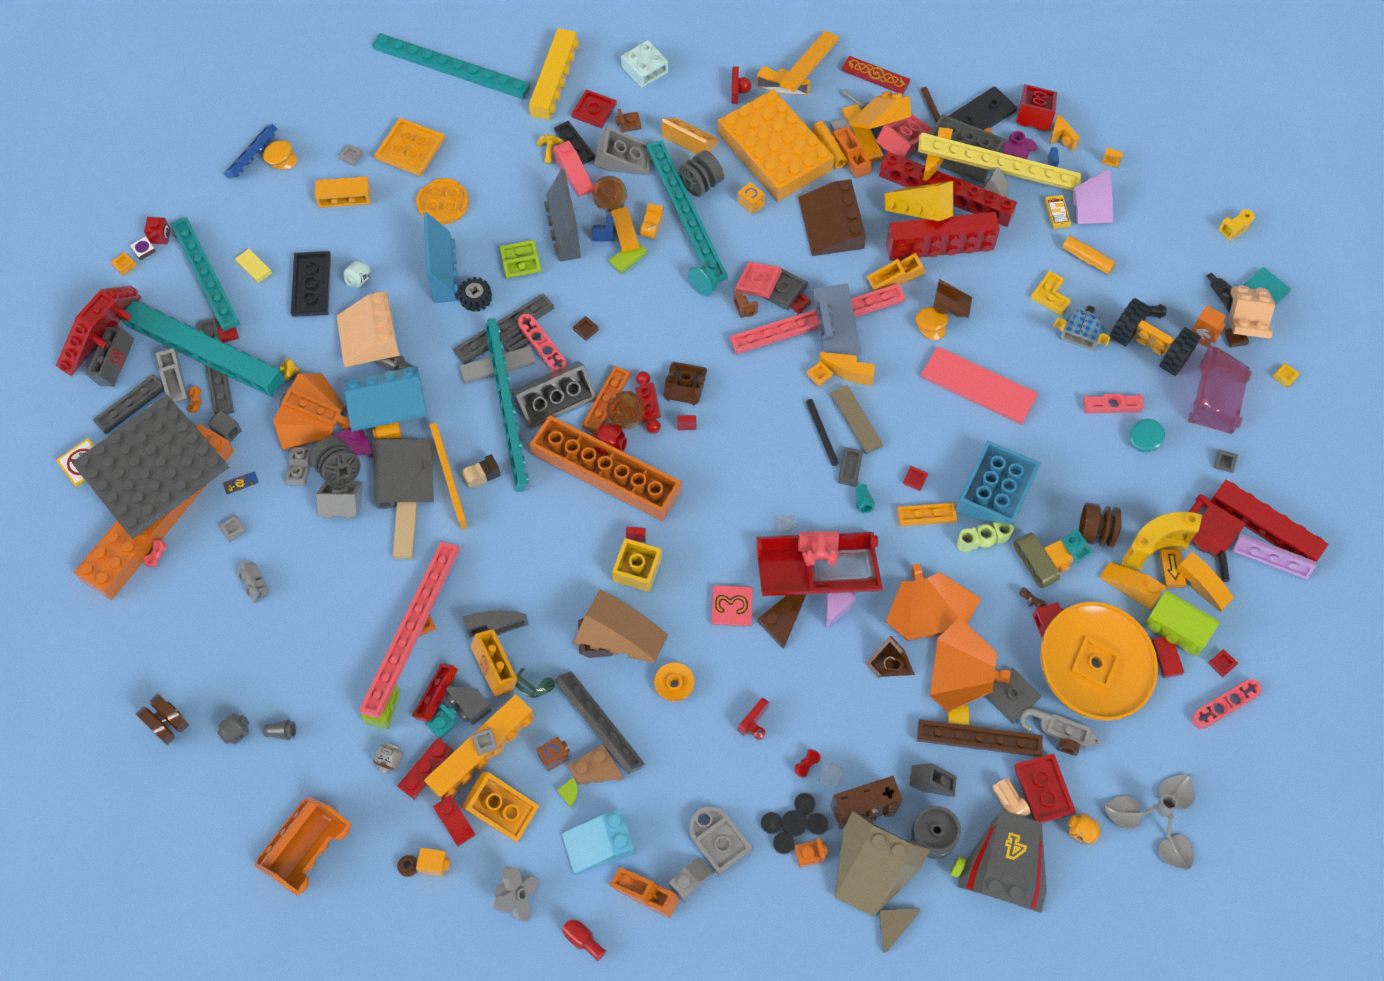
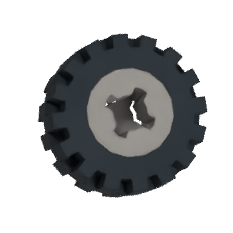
[458,277,492,312]

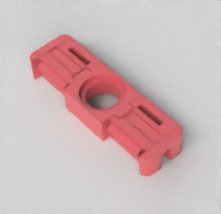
[1083,393,1144,414]

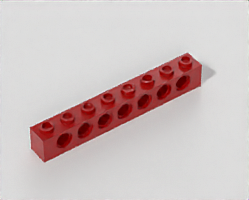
[879,151,1018,227]

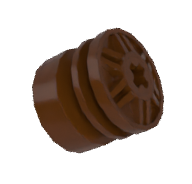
[1079,502,1121,548]

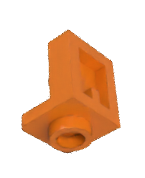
[794,837,828,868]

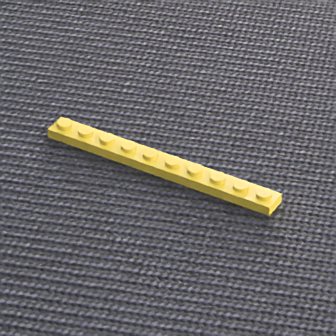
[918,133,1081,191]

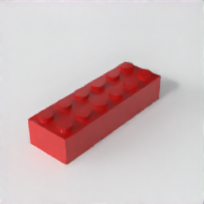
[886,212,1000,261]

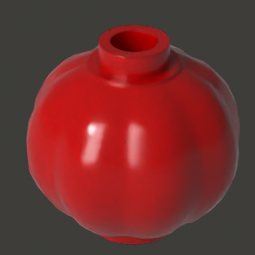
[591,423,627,456]

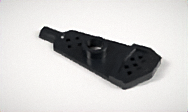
[1206,272,1233,314]

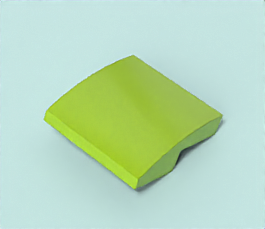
[499,240,541,279]

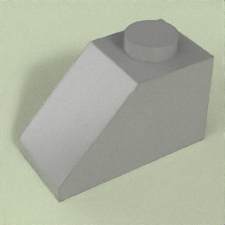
[983,167,1009,197]
[669,857,715,903]

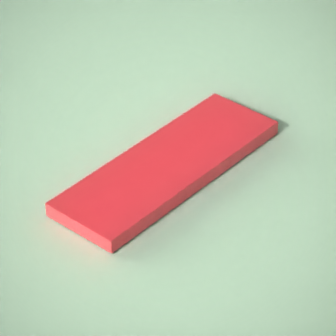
[921,346,1038,425]

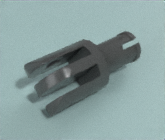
[376,355,415,371]

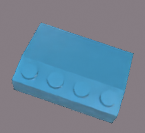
[423,212,459,303]
[344,366,427,431]
[955,440,1041,525]

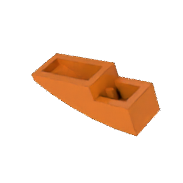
[833,126,871,178]
[609,867,680,918]

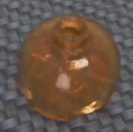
[592,176,628,212]
[606,391,645,430]

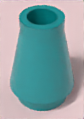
[856,484,875,513]

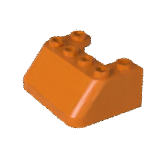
[254,797,352,896]

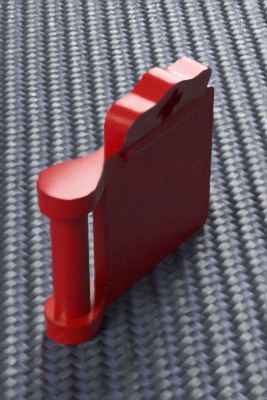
[1188,494,1245,556]

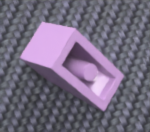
[825,592,856,627]

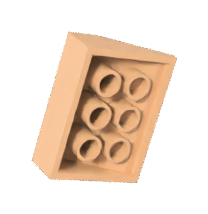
[337,291,400,367]

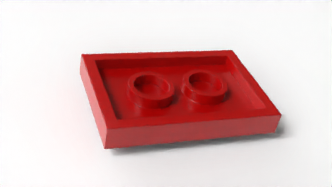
[1014,754,1076,823]

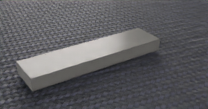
[460,346,536,384]

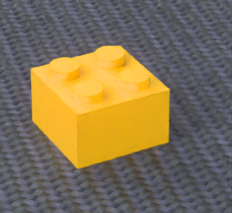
[612,538,662,593]

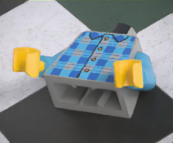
[1053,306,1110,351]

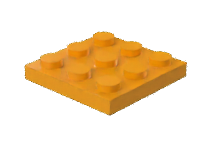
[374,117,446,177]

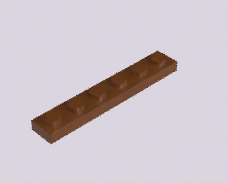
[917,719,1043,757]

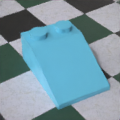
[562,809,635,875]

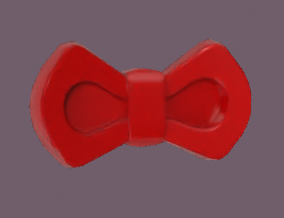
[794,749,820,777]

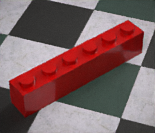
[1211,479,1328,562]

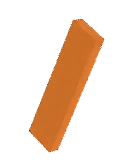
[582,366,631,432]

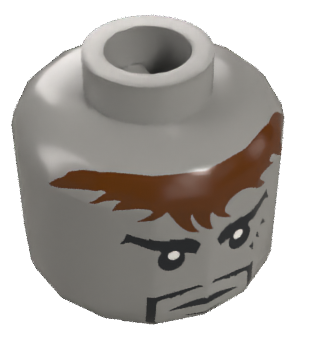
[373,742,403,774]

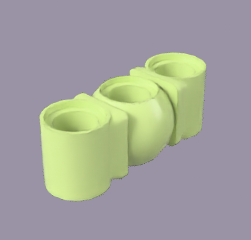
[957,522,1014,552]

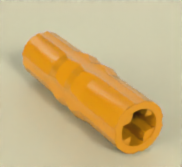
[812,121,848,169]
[1062,235,1116,275]

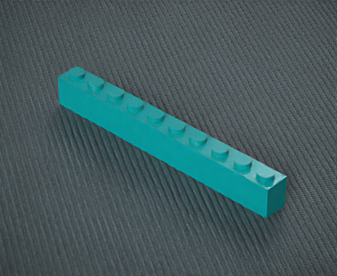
[121,300,285,397]

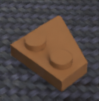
[567,744,624,785]

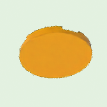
[416,178,469,225]

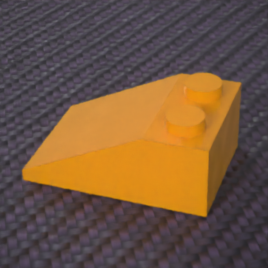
[849,91,912,129]
[460,772,539,842]

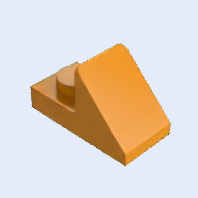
[1050,114,1080,151]

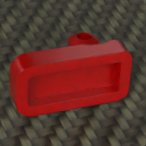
[738,697,770,740]

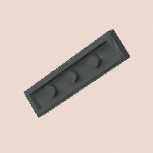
[93,374,164,434]

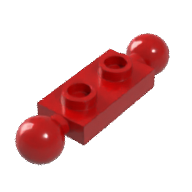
[635,371,661,434]

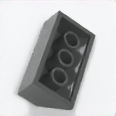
[512,361,597,428]

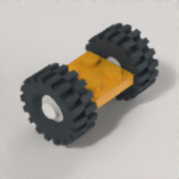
[1110,298,1201,376]

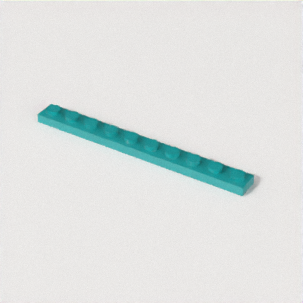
[372,33,530,99]
[646,140,728,283]
[485,318,529,492]

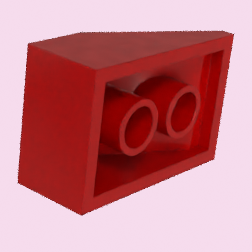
[1016,84,1057,131]

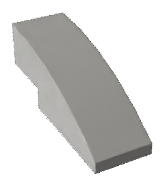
[155,348,188,403]

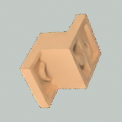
[1228,285,1275,339]

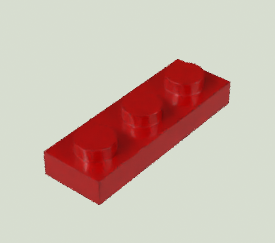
[412,663,458,722]
[397,737,454,800]

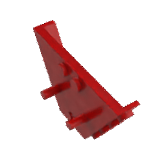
[55,286,142,376]

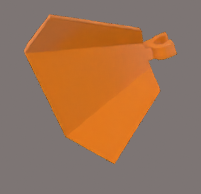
[273,373,351,451]
[885,563,981,641]
[930,617,1011,713]

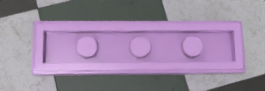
[1232,533,1317,580]

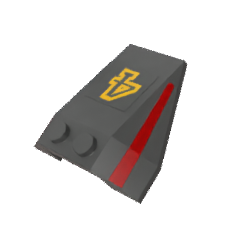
[957,810,1047,913]

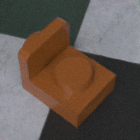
[615,109,641,132]
[733,289,758,318]

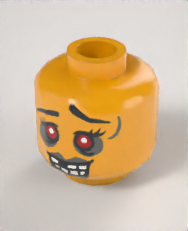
[1067,813,1101,845]

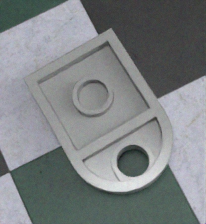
[689,807,753,876]

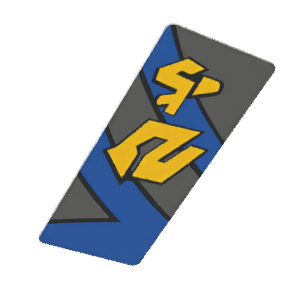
[223,471,259,495]

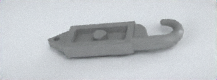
[1020,708,1102,749]

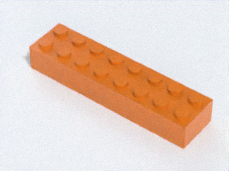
[530,415,682,522]

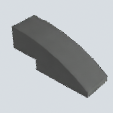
[462,610,529,638]

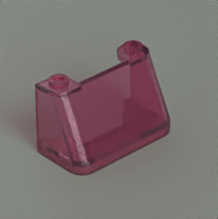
[1188,345,1252,434]

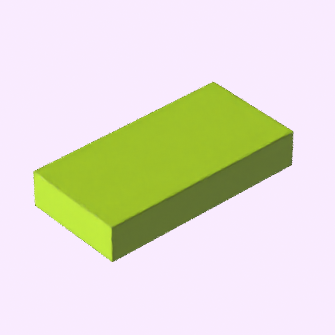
[609,242,647,274]

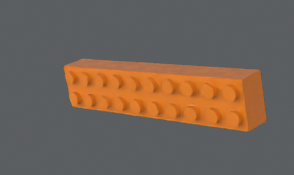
[73,424,234,601]

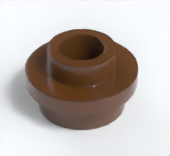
[397,855,418,877]

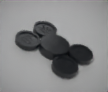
[761,793,828,854]

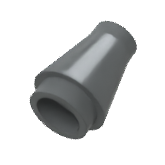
[263,720,296,740]

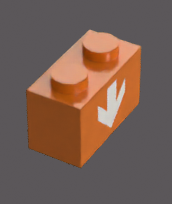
[1192,305,1226,348]

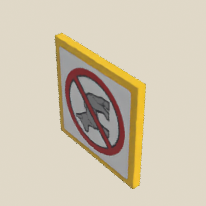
[56,438,94,487]

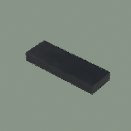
[554,121,595,165]

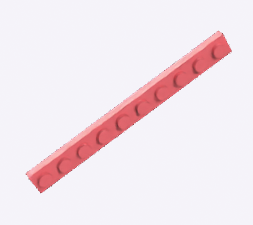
[730,284,905,355]
[359,542,460,719]

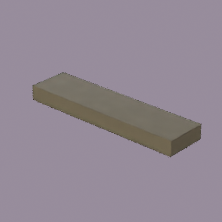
[830,385,883,454]

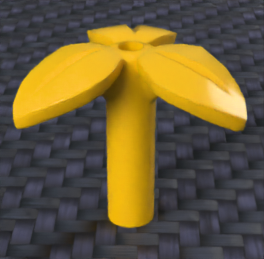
[537,134,564,164]

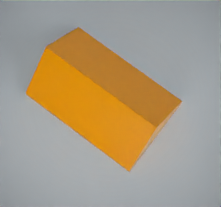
[662,117,719,154]

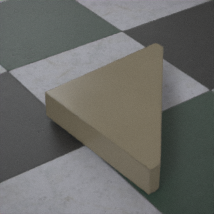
[879,908,920,953]

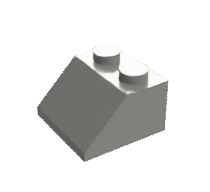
[316,482,363,519]

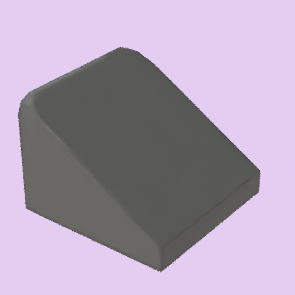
[1214,449,1238,473]

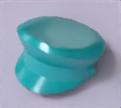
[688,263,718,296]
[1130,419,1165,452]

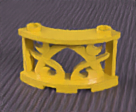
[1120,512,1202,572]

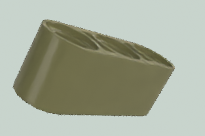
[1013,533,1060,588]

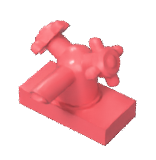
[798,531,839,566]

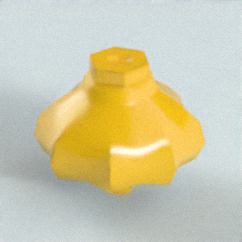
[278,358,300,381]

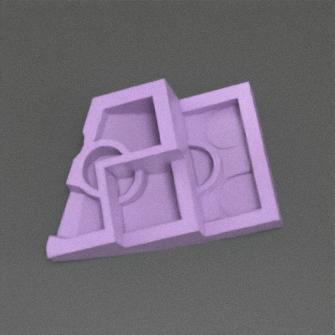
[1073,170,1113,224]

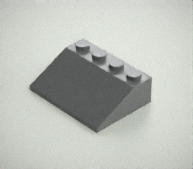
[920,114,1006,183]
[544,169,581,262]

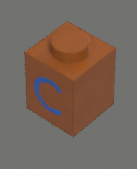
[536,737,570,772]

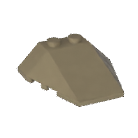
[834,810,931,917]

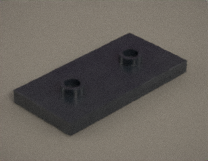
[948,86,1017,130]
[291,251,331,317]

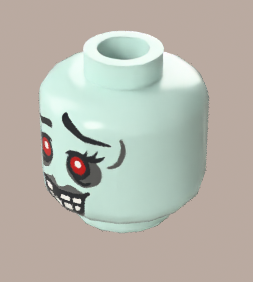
[344,261,371,288]

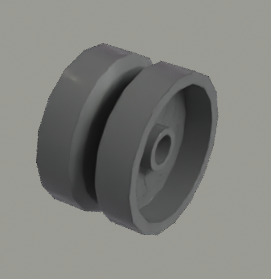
[911,806,961,859]

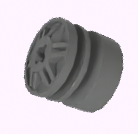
[678,150,724,197]
[310,436,361,487]

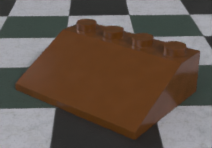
[798,179,866,256]

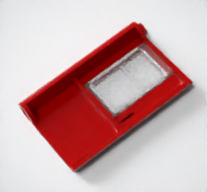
[756,532,883,596]

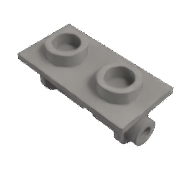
[237,561,269,603]

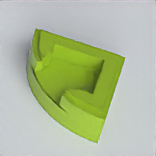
[557,778,578,808]

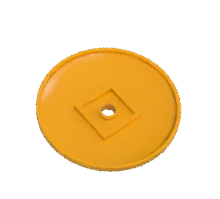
[1040,602,1158,721]

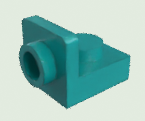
[1061,529,1094,563]
[426,704,459,740]

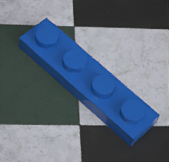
[223,123,278,179]

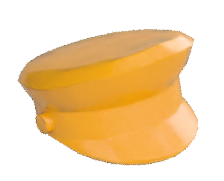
[263,140,297,169]
[916,307,948,340]

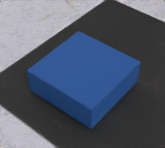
[1048,147,1059,167]

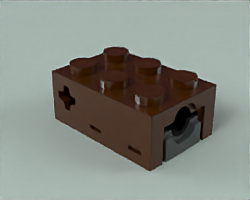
[830,776,902,829]

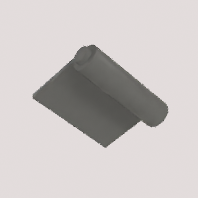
[373,438,434,509]

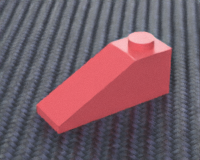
[554,141,594,197]

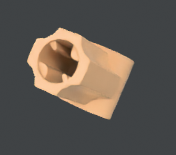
[992,778,1030,817]

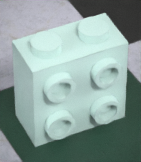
[621,40,668,88]

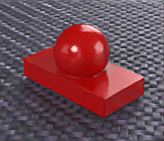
[731,66,752,104]

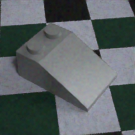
[594,126,651,175]

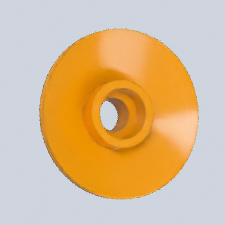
[654,662,695,702]

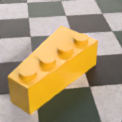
[884,181,953,221]

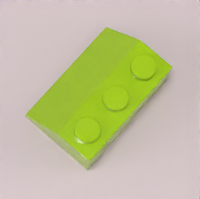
[1144,590,1220,657]

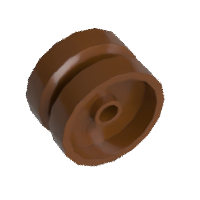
[136,693,189,746]

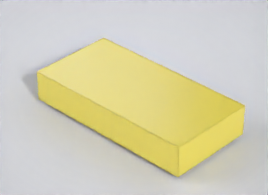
[235,249,272,283]

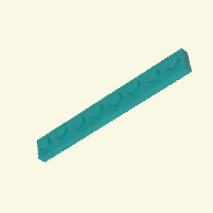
[171,217,241,332]

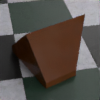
[866,636,915,678]

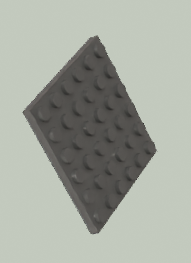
[72,394,229,539]

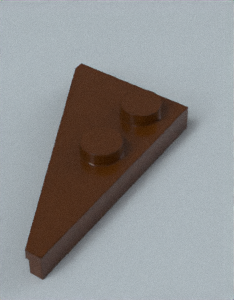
[757,594,807,648]

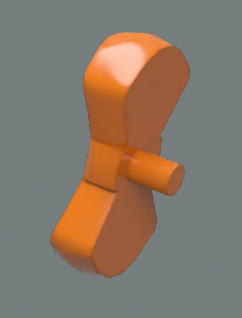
[186,387,202,413]

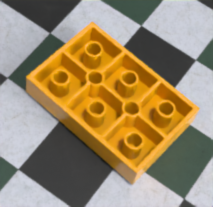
[718,89,835,202]

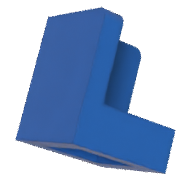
[592,216,614,241]

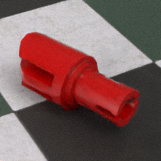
[563,920,607,961]

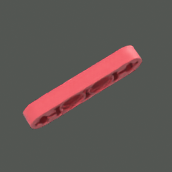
[518,314,566,372]
[1192,679,1262,729]

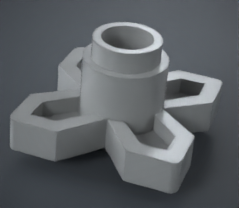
[494,866,539,921]

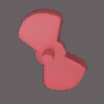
[143,539,167,567]

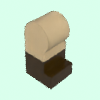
[461,454,501,488]

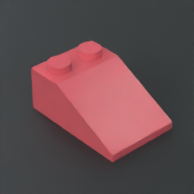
[876,113,932,159]

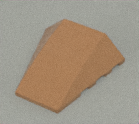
[573,590,668,663]

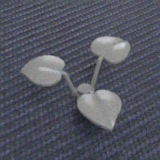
[1104,775,1194,870]

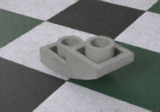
[285,447,312,486]

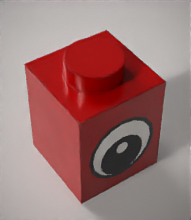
[144,217,171,244]

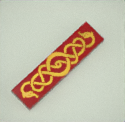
[842,56,910,95]

